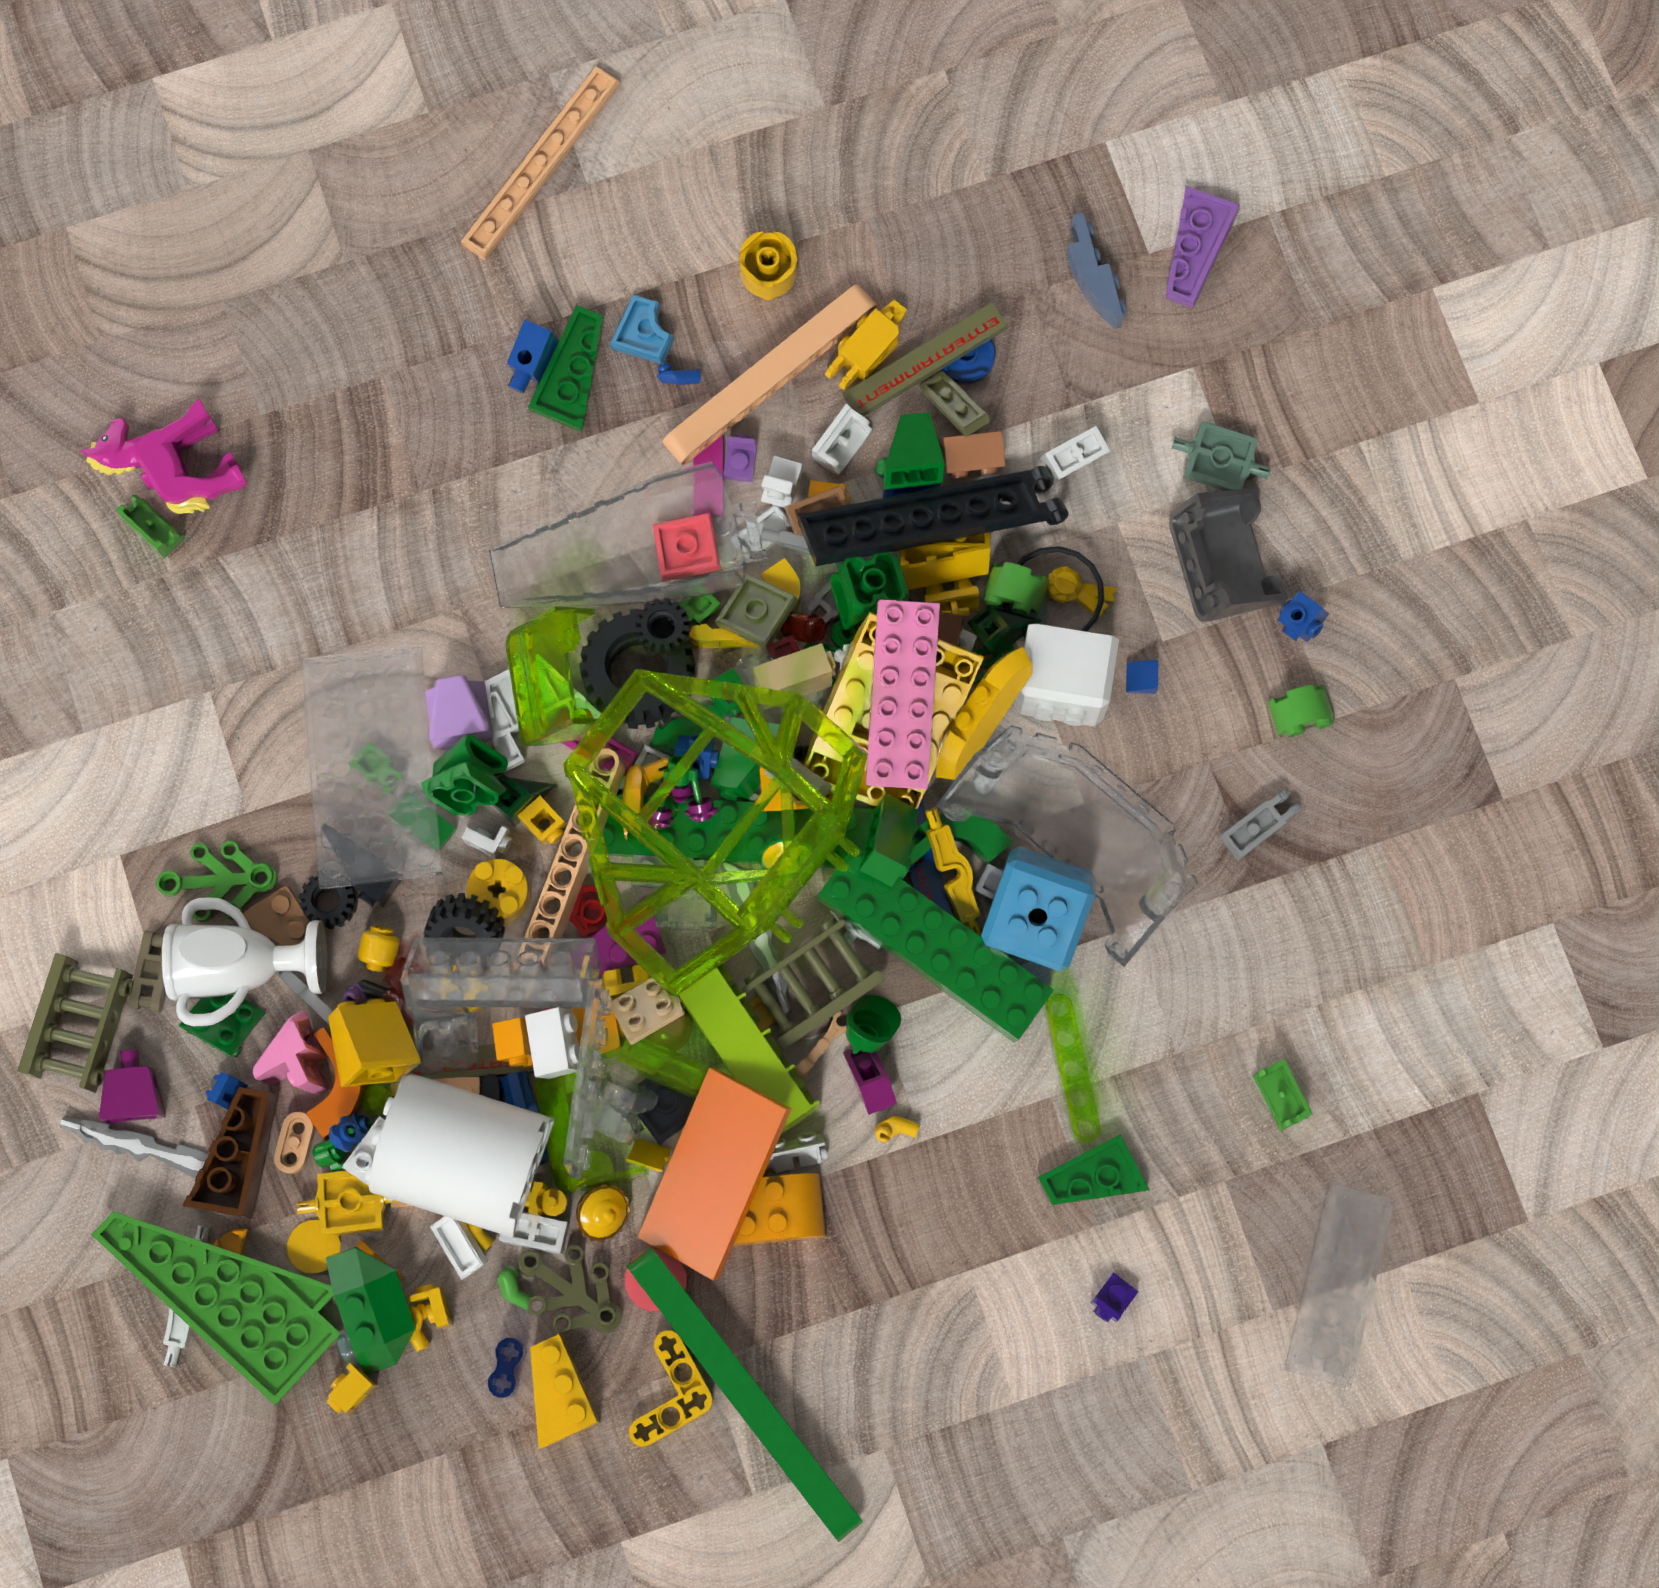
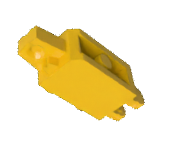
[825,300,907,390]

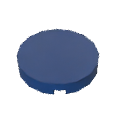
[941,340,995,384]

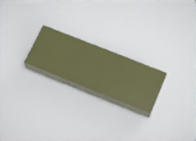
[919,370,990,437]

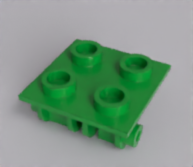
[179,994,266,1058]

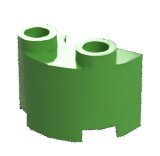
[982,562,1050,615]
[1268,684,1335,737]

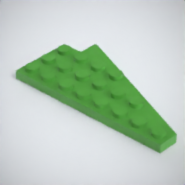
[91,1211,341,1406]

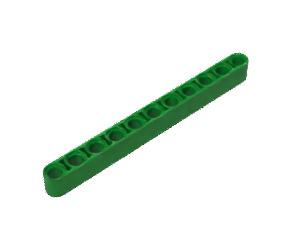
[626,1247,863,1542]

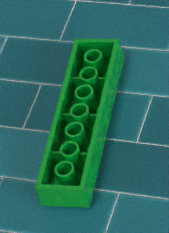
[815,845,1054,1043]

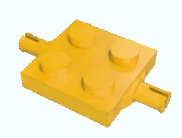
[296,1170,400,1237]

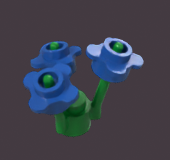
[313,1113,373,1172]

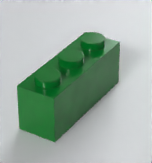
[859,793,919,887]

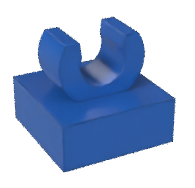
[205,1072,248,1110]

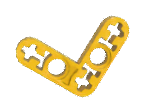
[629,1330,713,1447]

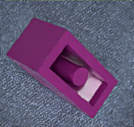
[843,1048,897,1115]

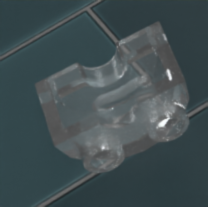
[655,885,717,931]

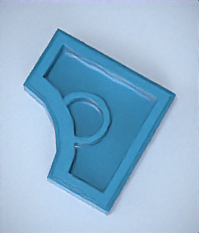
[610,295,675,365]

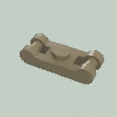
[129,930,165,1013]

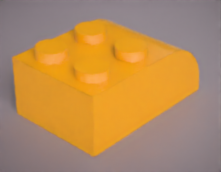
[733,1173,826,1247]

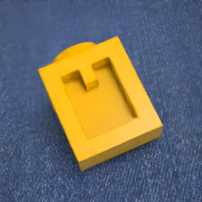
[409,1284,453,1328]

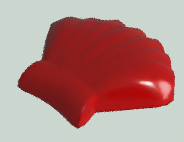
[569,885,620,939]

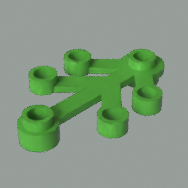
[156,841,277,922]

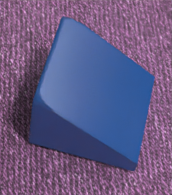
[1126,660,1158,694]

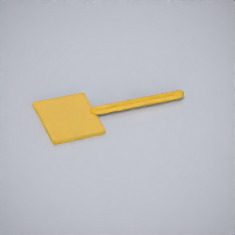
[626,1138,672,1172]

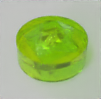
[362,1085,394,1116]

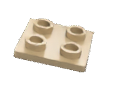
[609,972,685,1045]

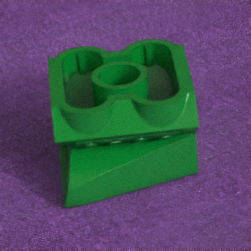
[830,552,909,630]
[421,734,508,816]

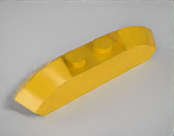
[936,647,1033,780]

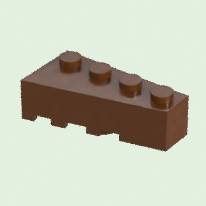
[182,1087,278,1219]

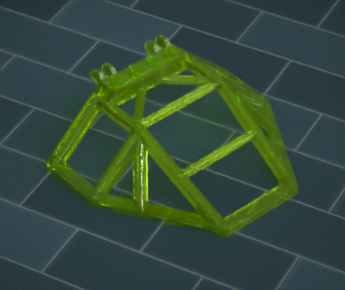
[563,669,869,996]

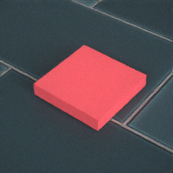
[652,513,721,582]

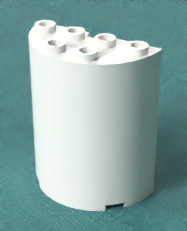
[364,1073,555,1238]

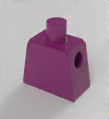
[99,1050,165,1123]

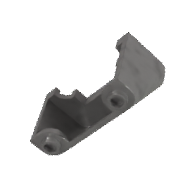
[1169,488,1288,622]

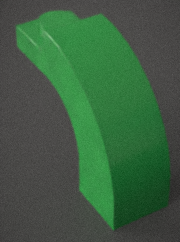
[908,811,1012,865]

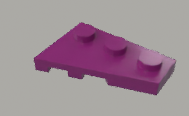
[570,894,666,982]

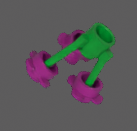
[641,755,719,829]

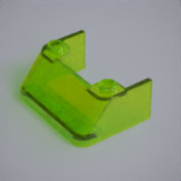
[506,606,613,746]
[535,1050,649,1194]

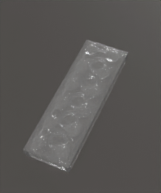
[563,978,613,1179]

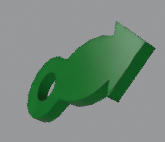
[650,705,725,756]

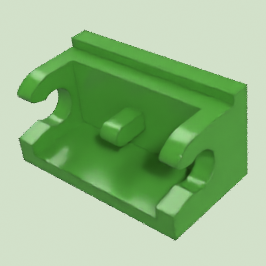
[115,495,185,559]
[1252,1059,1313,1131]

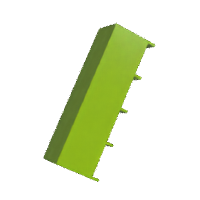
[674,957,820,1136]

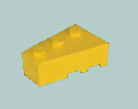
[899,532,991,590]
[530,1334,600,1449]

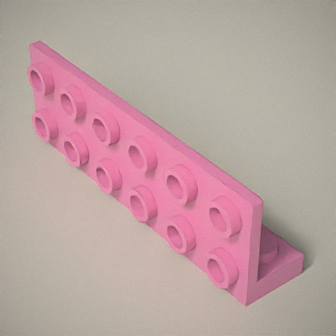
[865,600,940,789]

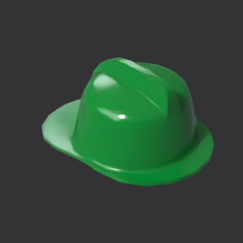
[845,995,902,1054]

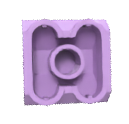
[425,675,493,750]

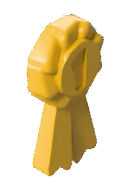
[1047,566,1117,618]

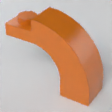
[306,1027,366,1140]

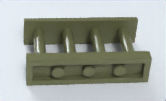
[742,917,885,1050]
[17,953,133,1093]

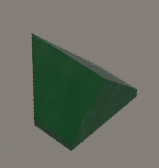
[967,605,1042,658]
[493,774,557,827]

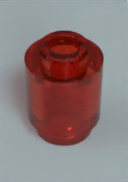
[781,611,826,644]

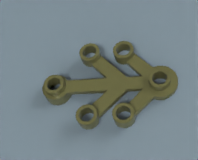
[518,1245,622,1334]

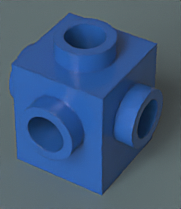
[1277,591,1329,643]
[674,734,719,780]

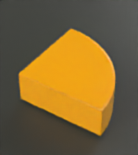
[213,1229,249,1255]

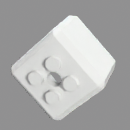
[1014,624,1119,727]

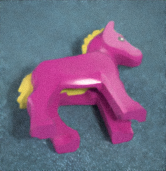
[81,398,248,514]

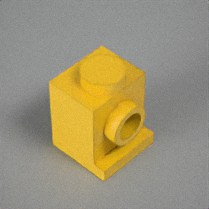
[517,796,566,846]
[326,1363,377,1414]

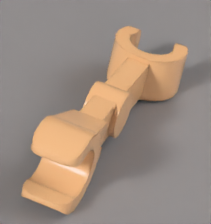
[796,1011,847,1079]

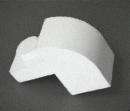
[761,456,804,508]

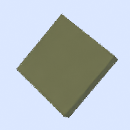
[715,573,798,650]

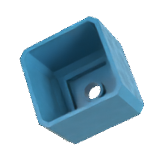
[981,847,1097,971]

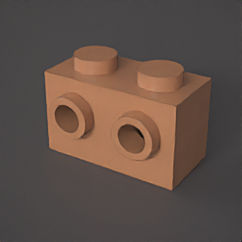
[939,431,1006,478]

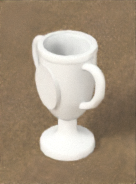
[162,897,327,1026]

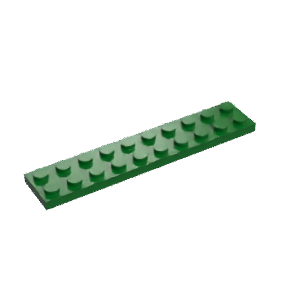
[591,793,875,868]

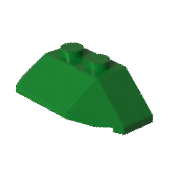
[326,1247,416,1375]

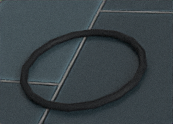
[1003,546,1104,637]

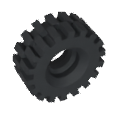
[423,893,505,972]

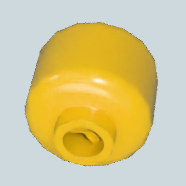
[357,925,400,972]

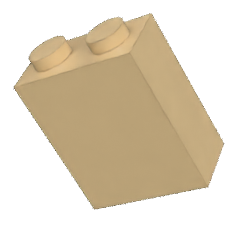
[753,643,836,710]

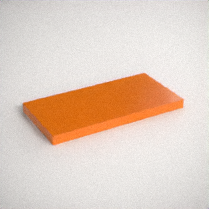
[638,1068,791,1280]

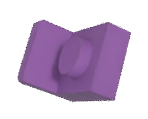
[723,434,757,482]

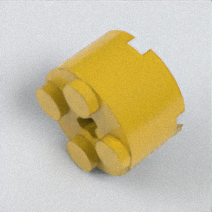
[739,231,798,301]
[466,859,531,925]

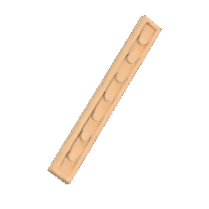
[461,66,620,261]

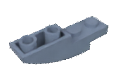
[1066,213,1127,329]

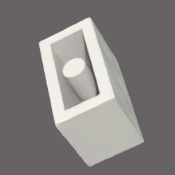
[525,1007,583,1079]

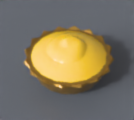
[576,1183,631,1242]

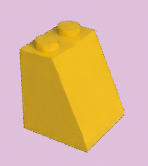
[328,999,421,1087]

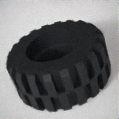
[579,609,696,729]

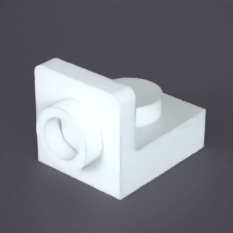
[462,825,512,859]

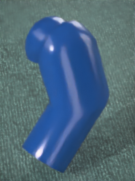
[657,363,701,385]

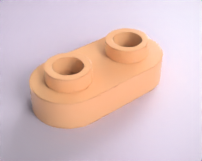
[274,1112,315,1174]

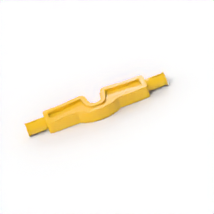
[925,807,982,936]

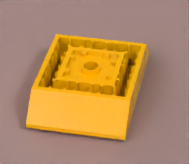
[803,612,984,809]

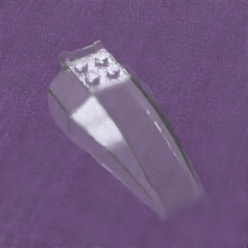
[489,461,768,608]

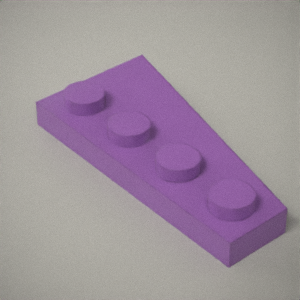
[1166,186,1240,308]

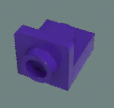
[1091,1272,1139,1323]

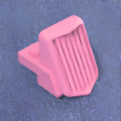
[253,1010,329,1095]

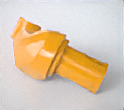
[622,756,668,841]

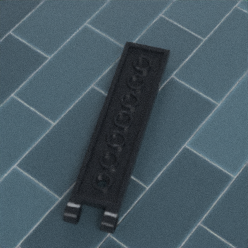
[798,466,1069,567]

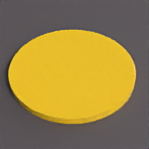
[287,1220,341,1274]

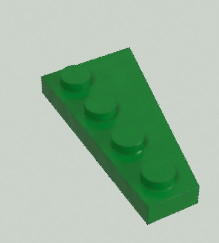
[528,305,604,433]

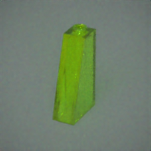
[617,1038,710,1099]

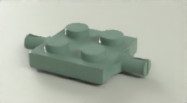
[1171,421,1271,491]

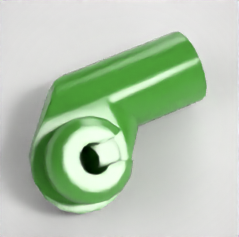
[497,1266,533,1310]

